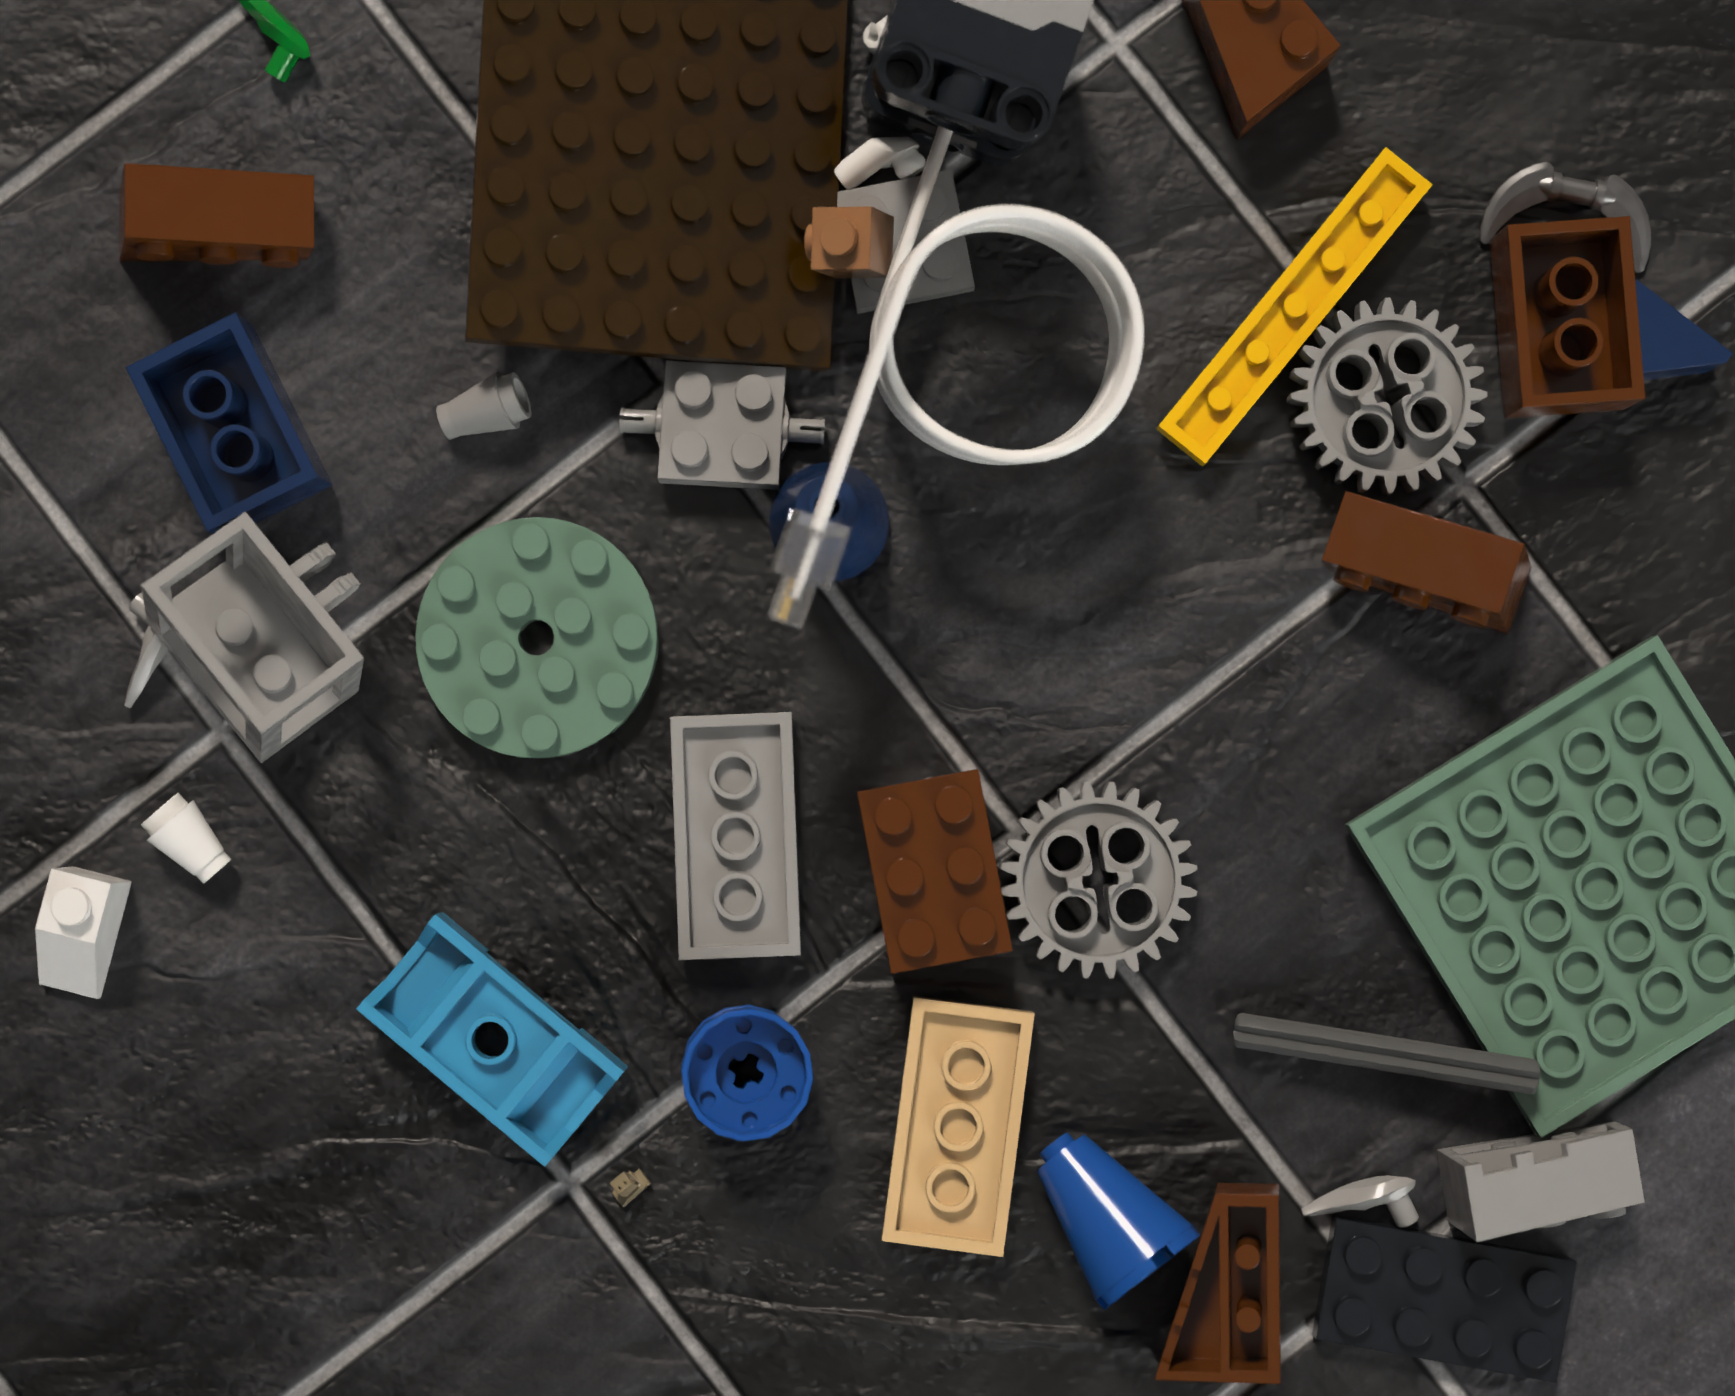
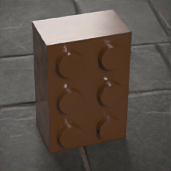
[1490,216,1645,419]
[857,769,1013,974]

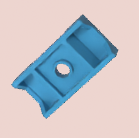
[356,912,628,1167]

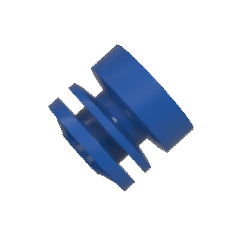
[681,1004,813,1141]

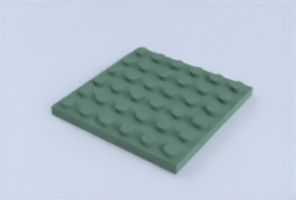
[1344,635,1735,1138]

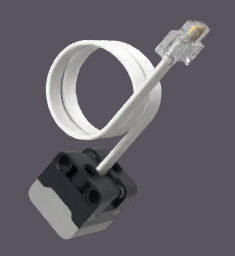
[767,0,1144,630]

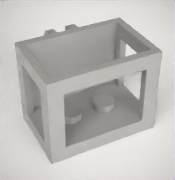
[141,512,364,763]

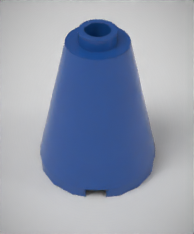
[1037,1132,1200,1311]

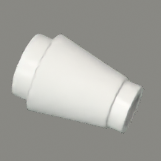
[141,793,231,884]

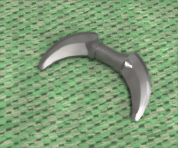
[1479,162,1651,273]

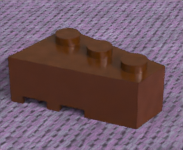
[119,163,314,268]
[1155,1183,1281,1384]

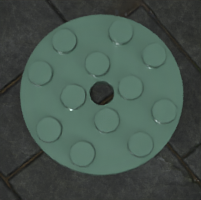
[415,517,659,759]

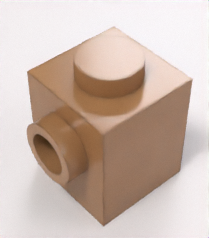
[804,206,894,278]

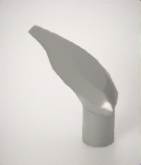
[124,593,169,708]
[1301,1175,1419,1227]

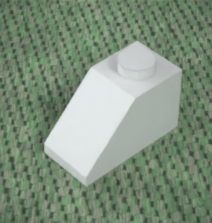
[35,866,132,999]

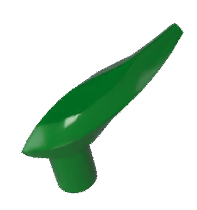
[238,0,311,82]

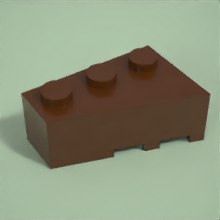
[1182,0,1341,140]
[1322,491,1531,634]

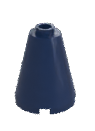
[769,462,889,582]

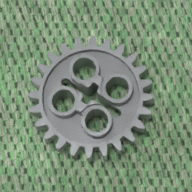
[1286,298,1487,496]
[999,782,1197,979]

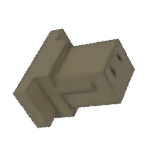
[610,1169,651,1207]

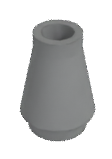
[436,371,531,440]

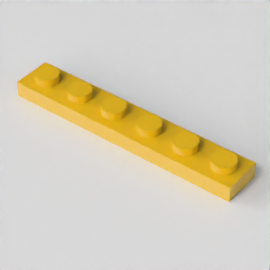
[1156,147,1433,467]

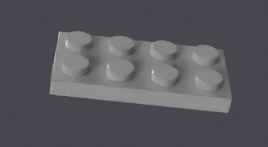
[670,712,801,960]

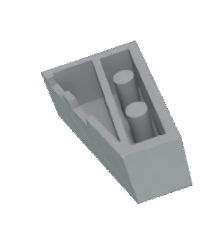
[1436,1121,1645,1242]

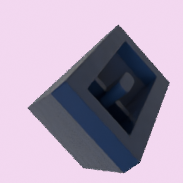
[1635,279,1733,380]

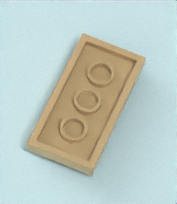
[882,996,1035,1257]

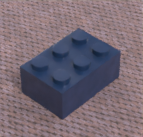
[125,312,333,534]

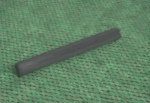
[1232,1013,1540,1094]

